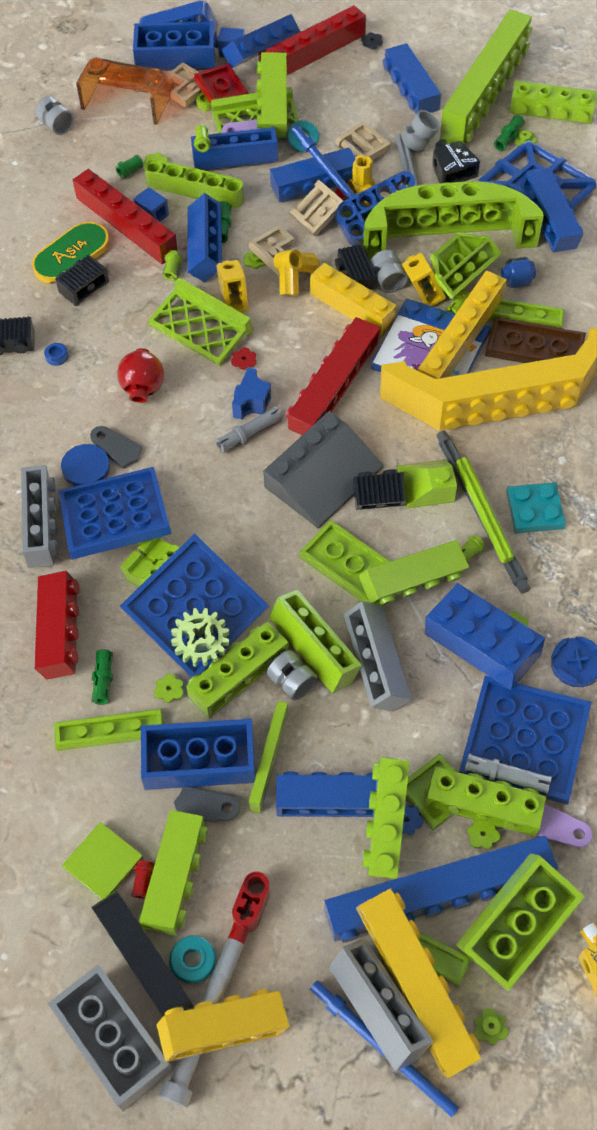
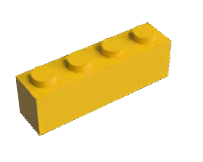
[310,263,396,337]
[157,989,290,1062]

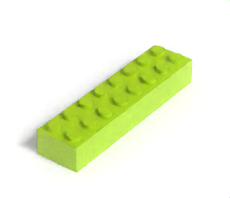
[440,9,533,144]

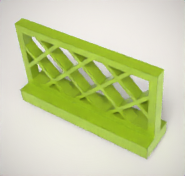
[211,87,299,145]
[148,277,254,366]

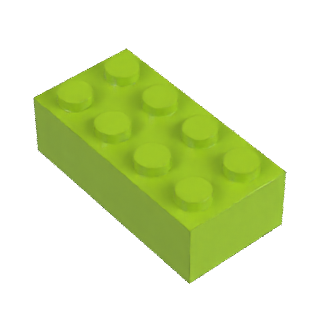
[455,854,585,991]

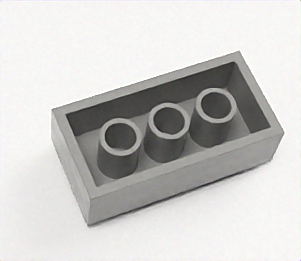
[48,964,174,1111]

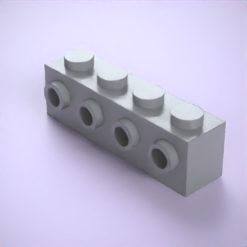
[21,465,58,568]
[344,601,412,712]
[329,938,433,1072]

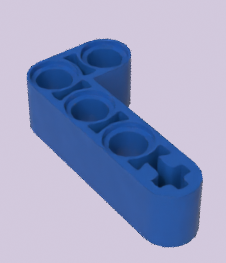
[139,1,218,37]
[336,171,415,246]

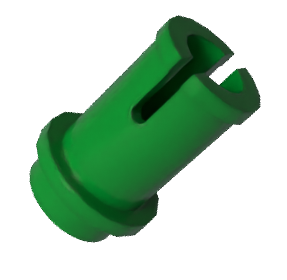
[115,155,144,178]

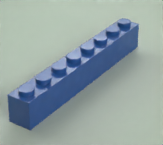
[324,835,558,943]

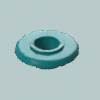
[287,120,319,151]
[169,935,216,983]

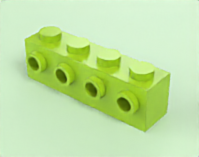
[257,52,287,137]
[509,80,597,124]
[359,540,469,606]
[269,590,362,694]
[186,621,289,719]
[362,756,410,879]
[424,766,546,837]
[139,810,208,936]

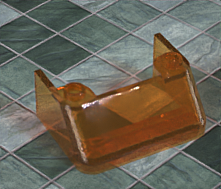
[76,57,174,125]

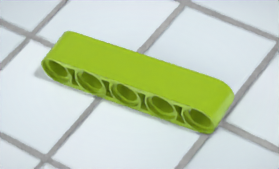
[144,159,244,208]

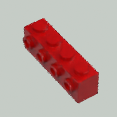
[34,570,80,680]

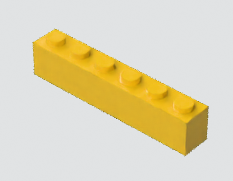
[418,270,507,379]
[356,888,482,1078]

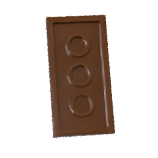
[485,317,586,363]

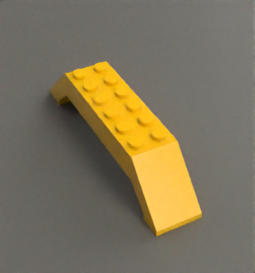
[380,327,597,431]

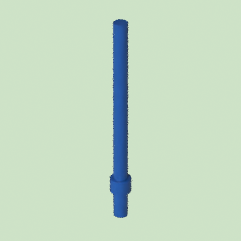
[291,125,367,220]
[310,980,459,1118]

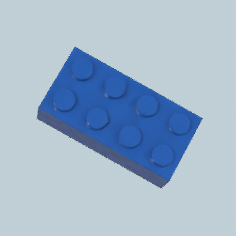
[133,21,215,70]
[425,583,545,690]
[141,719,255,790]

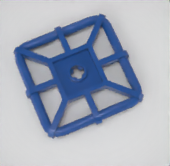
[478,141,597,234]

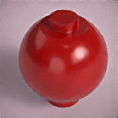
[117,348,164,403]

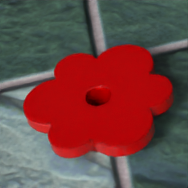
[231,347,256,370]

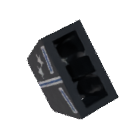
[432,139,480,183]

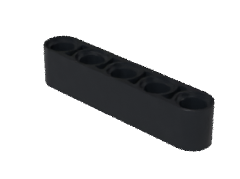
[91,890,194,1016]

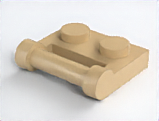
[335,121,391,161]
[289,180,343,237]

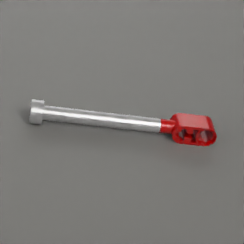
[158,871,270,1108]

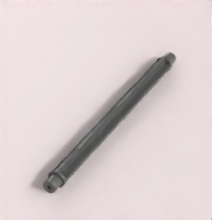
[436,430,531,594]

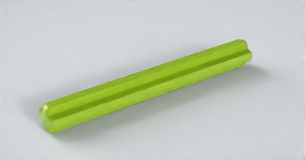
[456,457,514,563]

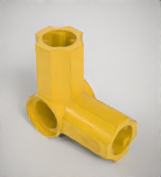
[348,155,375,208]
[273,249,319,296]

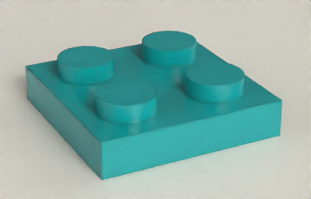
[506,482,566,534]

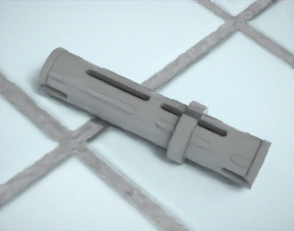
[215,406,283,453]
[465,753,552,794]

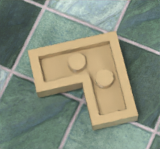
[169,62,202,108]
[248,225,294,276]

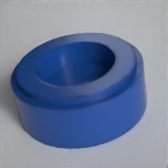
[44,343,68,366]

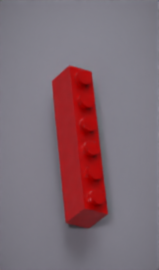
[258,5,366,76]
[72,168,178,265]
[286,317,380,435]

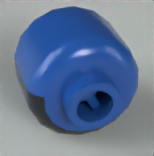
[501,257,536,288]

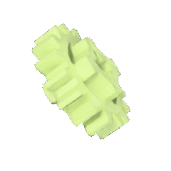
[171,608,229,667]

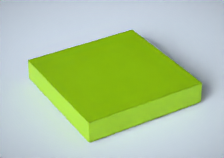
[406,753,453,831]
[62,822,144,900]

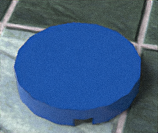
[61,444,110,486]
[551,636,597,688]

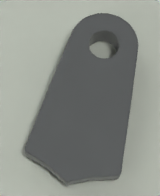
[90,426,142,468]
[174,787,240,821]

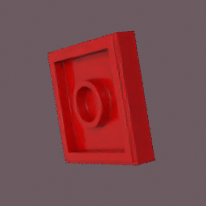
[193,63,249,104]

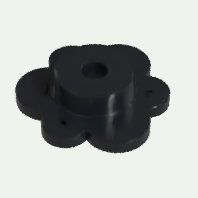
[361,32,383,49]

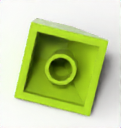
[397,459,457,509]

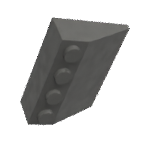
[263,411,383,529]

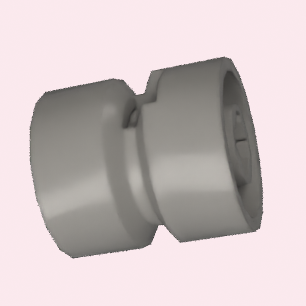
[35,96,74,135]
[401,110,440,152]
[371,249,408,293]
[267,650,317,701]

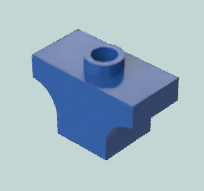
[232,367,272,420]

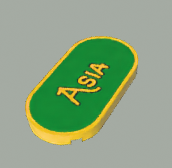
[32,222,109,284]

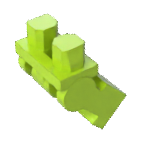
[120,538,180,587]

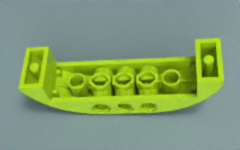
[363,181,544,259]

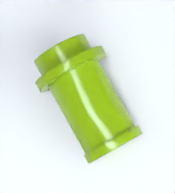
[194,125,211,152]
[162,251,182,281]
[446,289,470,314]
[461,535,485,562]

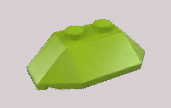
[430,233,502,299]

